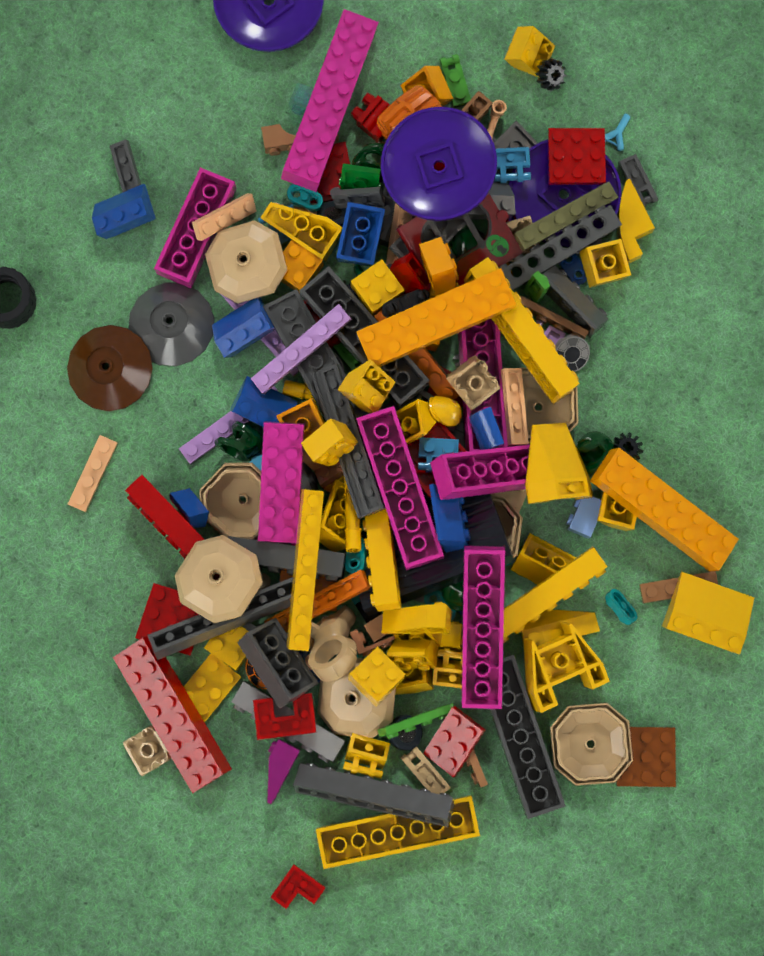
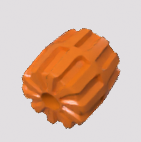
[377,85,442,140]

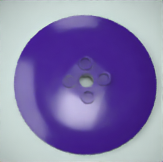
[213,0,324,52]
[381,107,497,221]
[509,139,621,247]

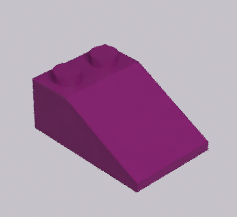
[267,739,301,804]

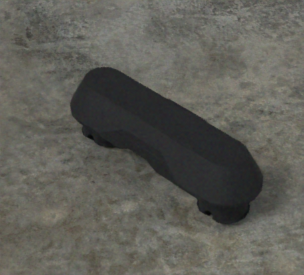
[382,289,430,318]

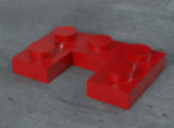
[253,693,317,740]

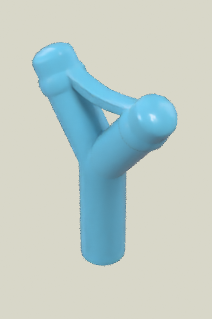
[605,114,631,151]

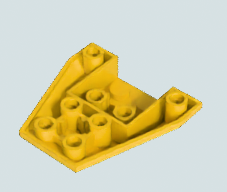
[525,423,593,504]

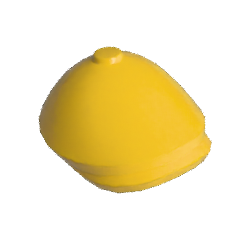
[429,396,462,427]

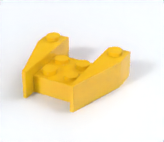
[381,602,463,652]
[523,622,610,713]

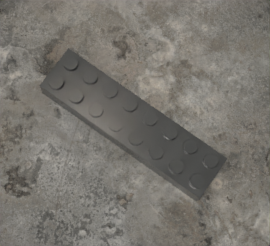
[299,266,430,409]
[489,655,566,819]

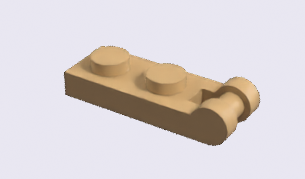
[400,746,451,794]

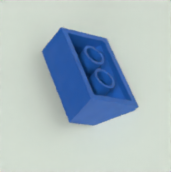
[92,184,156,239]
[336,202,385,266]
[212,297,275,358]
[230,376,298,427]
[429,484,471,552]

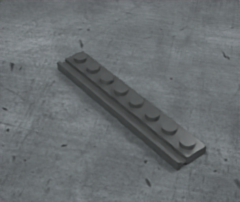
[311,364,386,519]

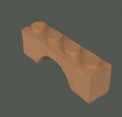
[261,124,339,156]

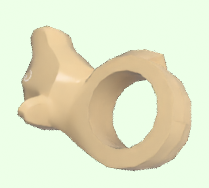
[308,605,357,682]

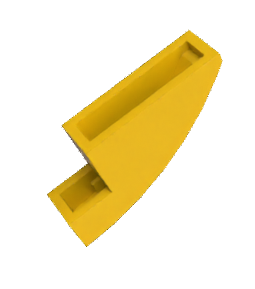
[617,179,655,264]

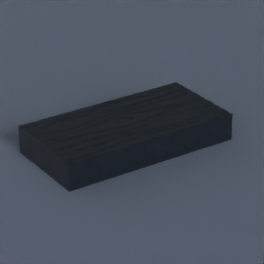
[344,494,515,616]

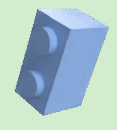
[566,497,601,539]

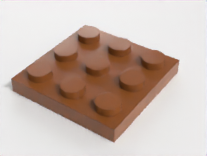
[616,727,676,787]

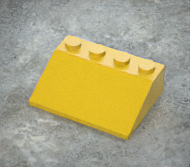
[662,571,754,655]

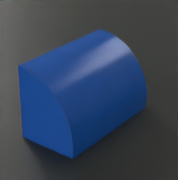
[469,407,504,450]
[169,488,209,528]

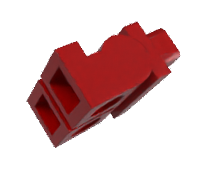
[351,93,390,142]

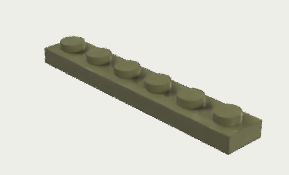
[513,182,619,251]

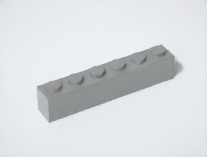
[231,681,345,763]

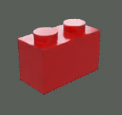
[390,252,431,294]

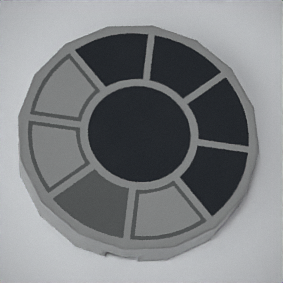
[555,335,590,372]

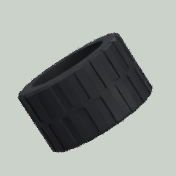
[0,266,37,329]

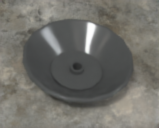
[128,282,214,366]

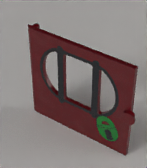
[396,193,523,286]

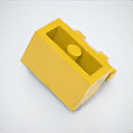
[432,648,463,689]
[343,733,390,779]

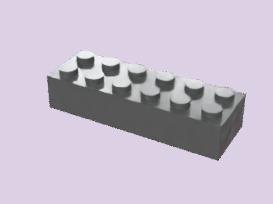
[228,536,346,582]

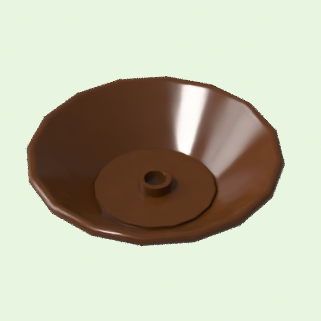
[67,325,153,411]

